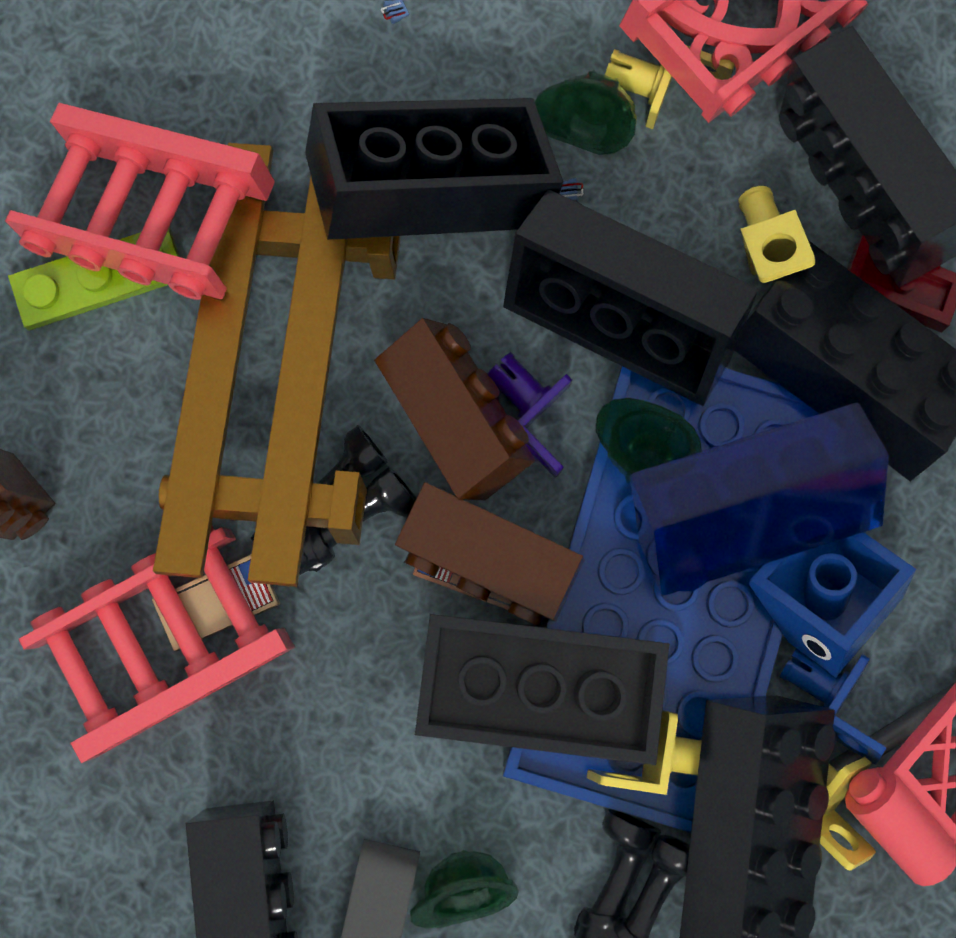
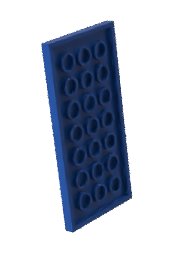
[503,366,839,833]

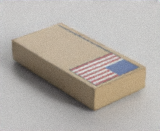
[152,555,280,651]

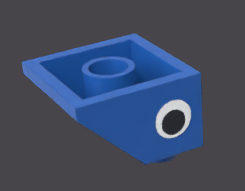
[749,502,916,678]

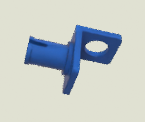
[780,649,886,765]

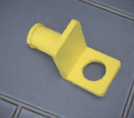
[603,45,735,129]
[738,186,815,283]
[587,710,702,795]
[820,757,876,871]

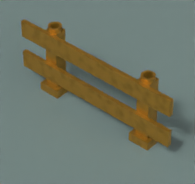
[153,143,401,587]

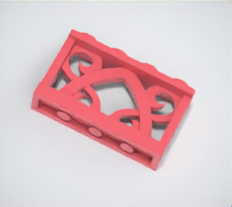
[619,0,869,123]

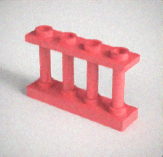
[5,103,275,300]
[18,526,295,763]

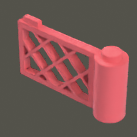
[845,683,956,886]

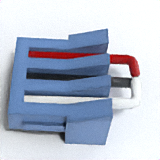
[381,0,409,24]
[559,178,584,202]

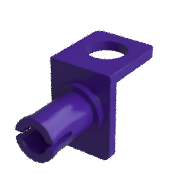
[488,352,573,478]

